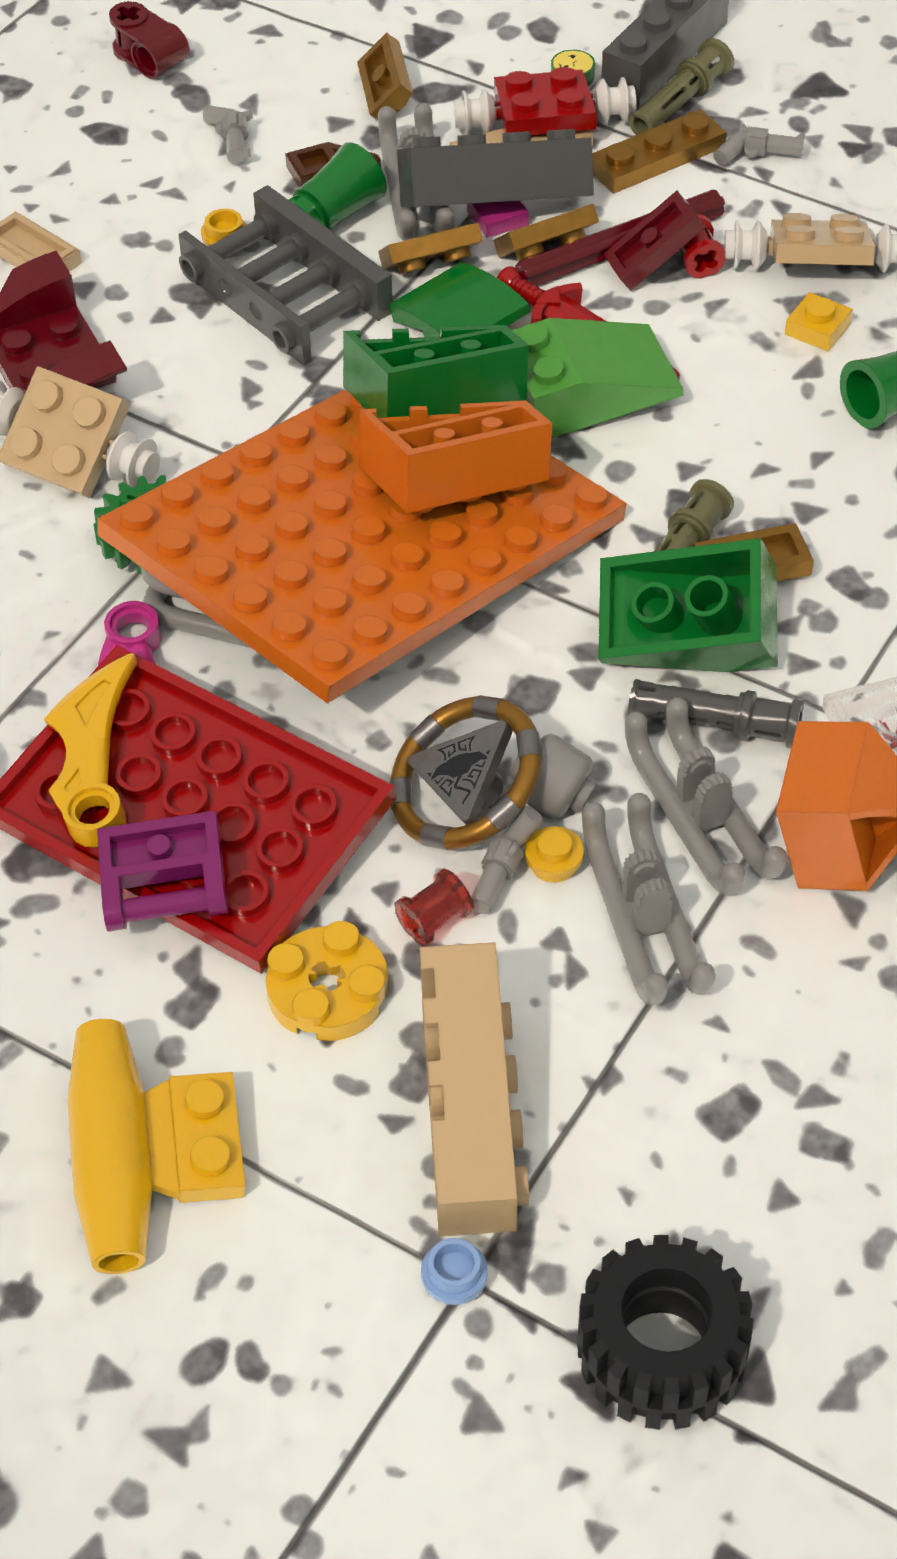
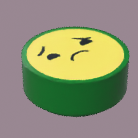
[551,49,595,85]

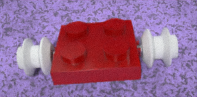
[453,67,636,135]

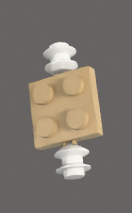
[724,213,897,273]
[0,366,160,499]

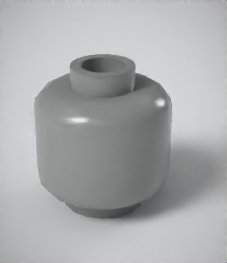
[507,734,598,819]

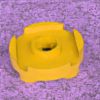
[265,921,389,1041]

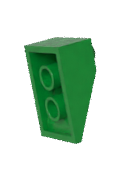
[598,538,778,672]

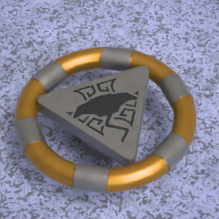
[389,695,542,850]

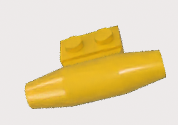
[67,1019,245,1274]

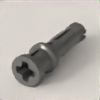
[628,679,804,749]

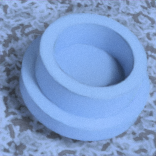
[421,1238,488,1305]

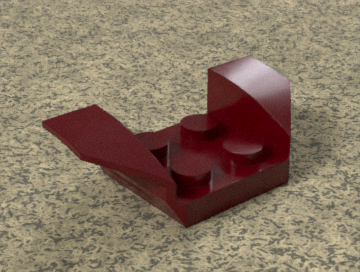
[0,250,127,393]

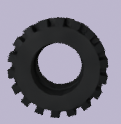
[577,1235,754,1430]

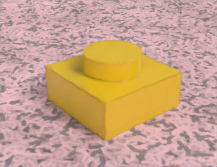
[785,292,853,351]

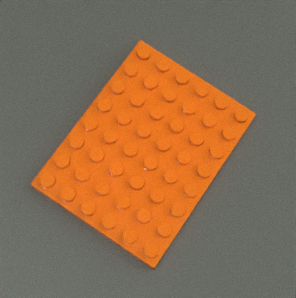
[98,389,627,704]

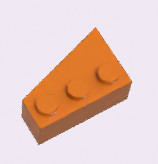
[359,400,552,514]

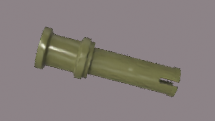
[628,38,734,135]
[654,479,734,551]

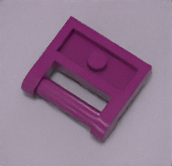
[97,810,229,932]

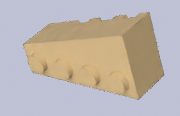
[420,942,529,1237]

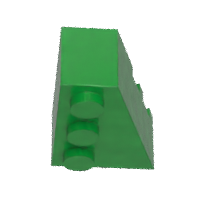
[343,325,529,418]

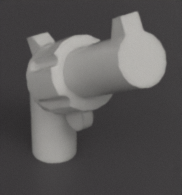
[202,105,253,164]
[713,123,805,166]
[468,806,543,915]

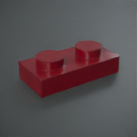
[603,190,705,291]

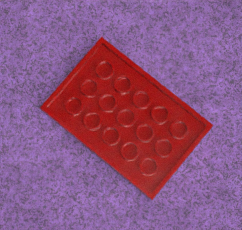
[0,645,397,974]

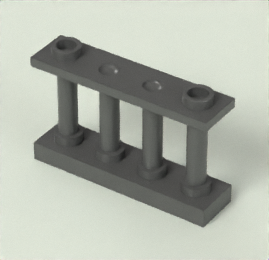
[178,185,393,366]

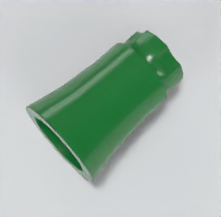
[289,142,387,230]
[840,351,897,429]

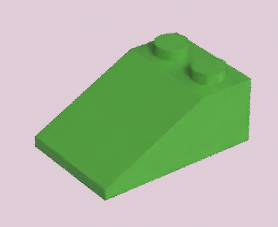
[511,318,684,438]

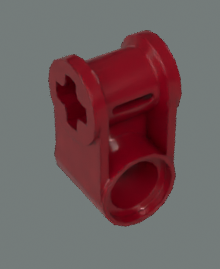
[109,1,190,79]

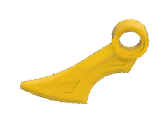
[44,653,137,847]

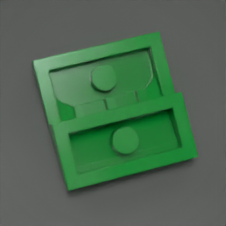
[388,262,531,337]

